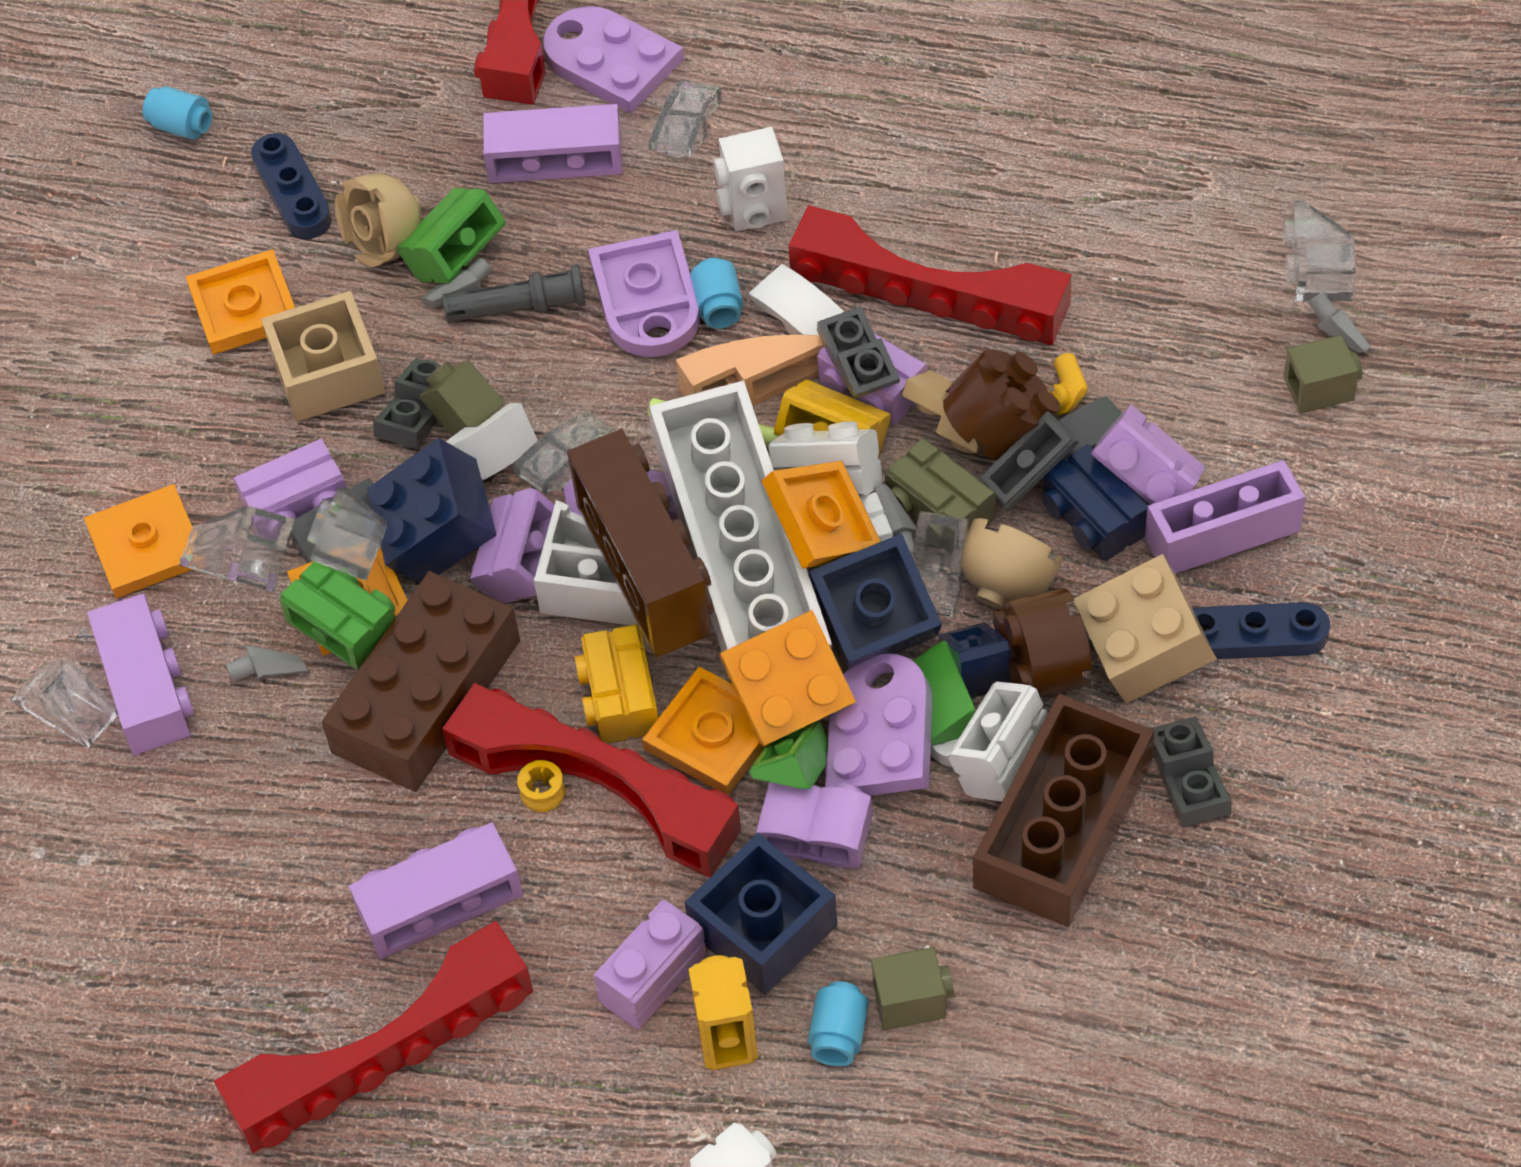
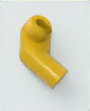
[1047,353,1088,415]

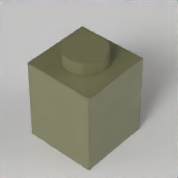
[1284,335,1362,414]
[419,359,505,436]
[871,947,954,1030]

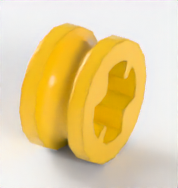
[517,760,565,812]

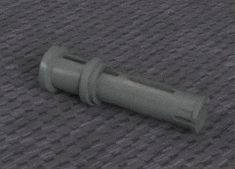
[443,265,586,324]

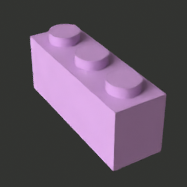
[483,104,623,183]
[1145,460,1305,574]
[87,593,194,756]
[348,822,523,960]

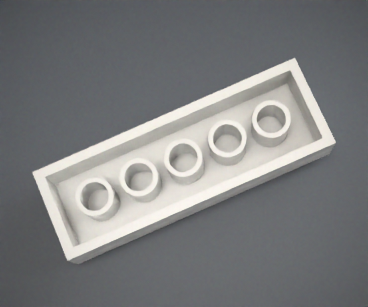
[649,380,832,683]

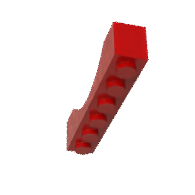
[474,0,546,105]
[788,205,1072,345]
[442,683,741,878]
[214,921,533,1153]

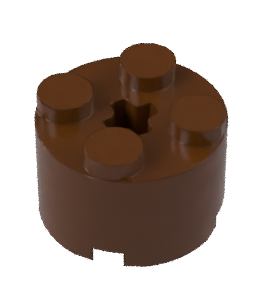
[943,349,1060,460]
[993,588,1092,698]

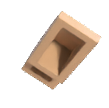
[676,334,824,406]

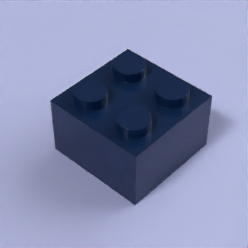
[367,438,497,583]
[809,533,942,672]
[685,833,838,995]

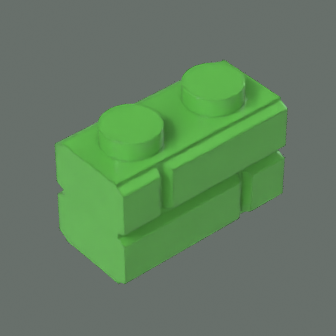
[397,188,506,284]
[279,559,395,671]

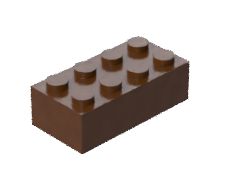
[567,429,715,658]
[322,571,520,792]
[973,694,1154,927]

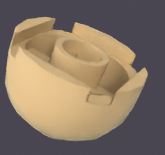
[335,173,421,267]
[961,518,1063,610]

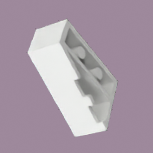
[534,500,639,627]

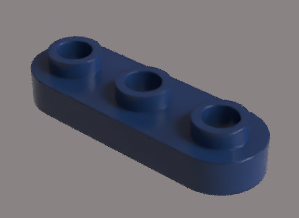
[251,133,332,239]
[1193,602,1330,659]

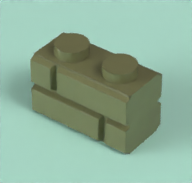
[885,438,996,551]

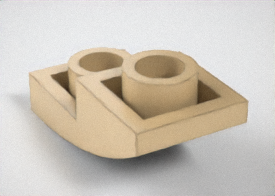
[902,370,986,453]

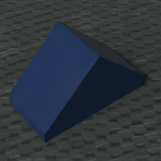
[938,622,1010,698]

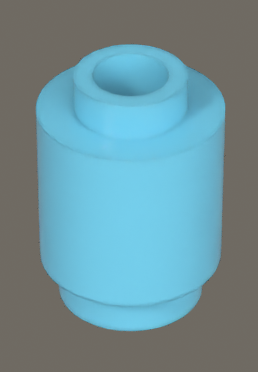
[143,86,212,140]
[690,258,744,329]
[808,981,869,1066]

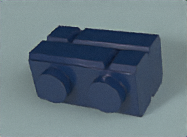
[1042,444,1148,561]

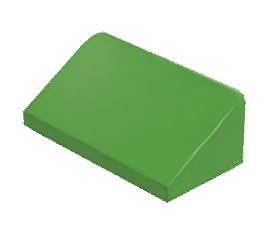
[913,640,976,746]
[749,720,828,789]

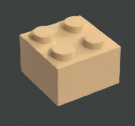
[261,290,386,422]
[1073,554,1217,704]

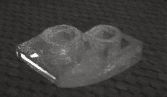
[649,80,722,157]
[513,411,617,493]

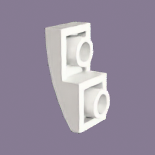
[748,264,844,335]
[446,403,540,481]

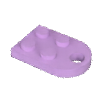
[543,6,684,114]
[588,230,700,357]
[825,654,933,796]

